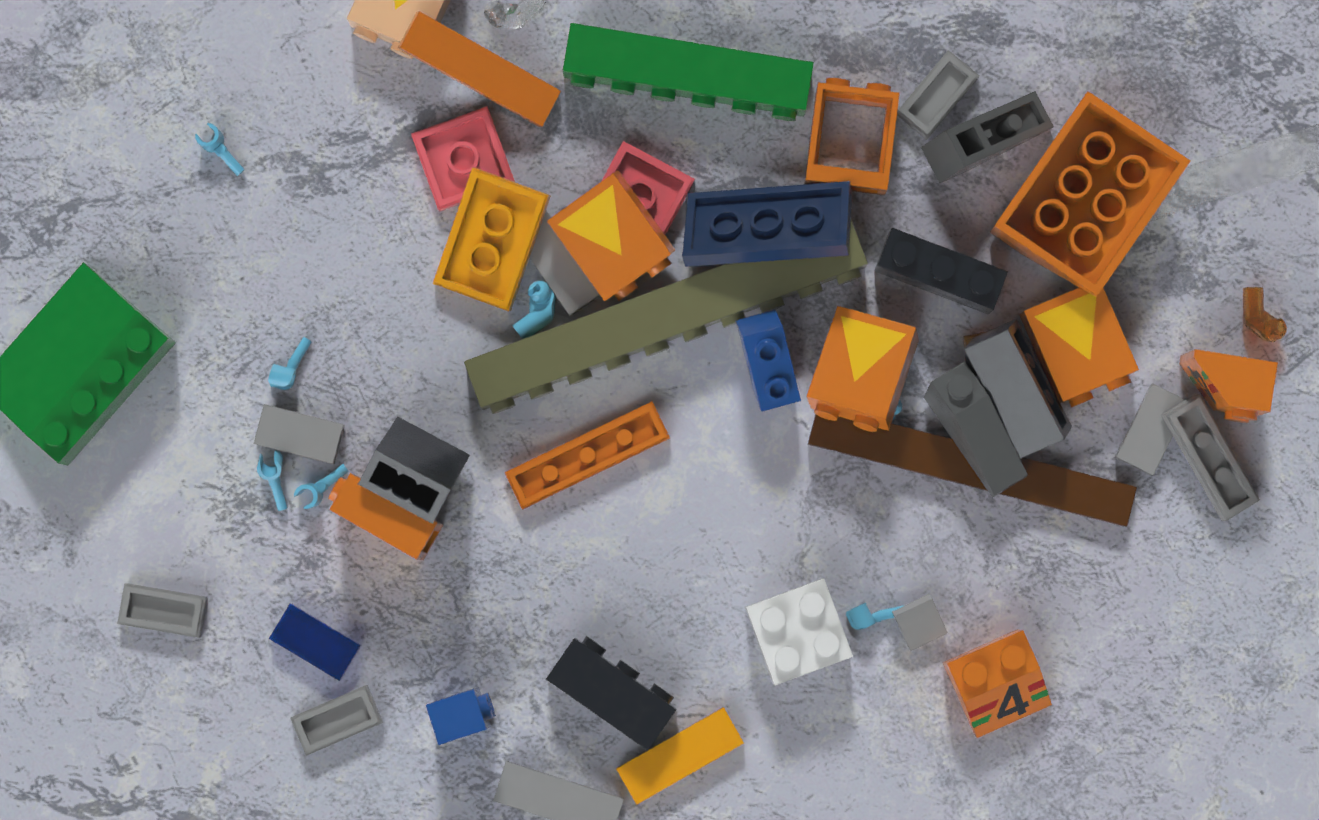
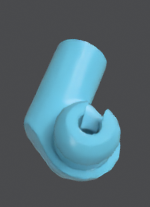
[512,281,556,339]

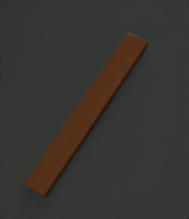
[807,414,1137,527]

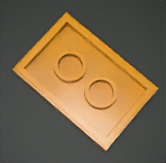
[432,167,551,312]

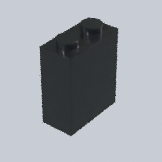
[358,416,470,524]

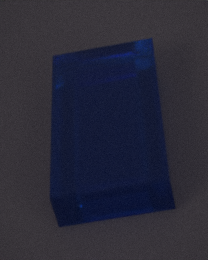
[269,603,362,681]

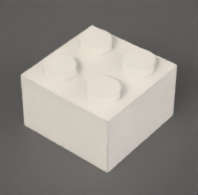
[745,578,853,685]

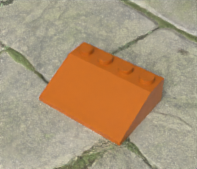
[990,91,1191,297]

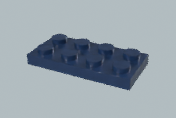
[682,181,852,267]

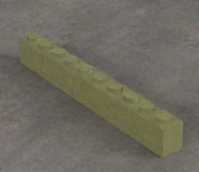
[464,220,868,414]

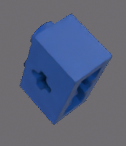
[736,310,801,412]
[426,687,496,745]

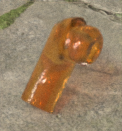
[1243,287,1287,342]

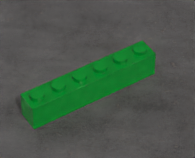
[563,23,814,121]

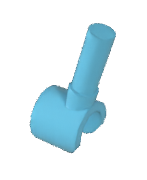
[195,123,245,176]
[268,337,312,390]
[257,450,288,511]
[294,464,349,509]
[846,603,904,630]

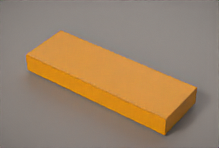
[616,707,744,805]

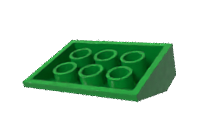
[0,262,176,466]

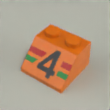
[1179,349,1278,423]
[942,629,1052,738]

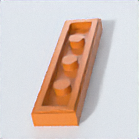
[398,11,561,127]
[504,401,670,510]

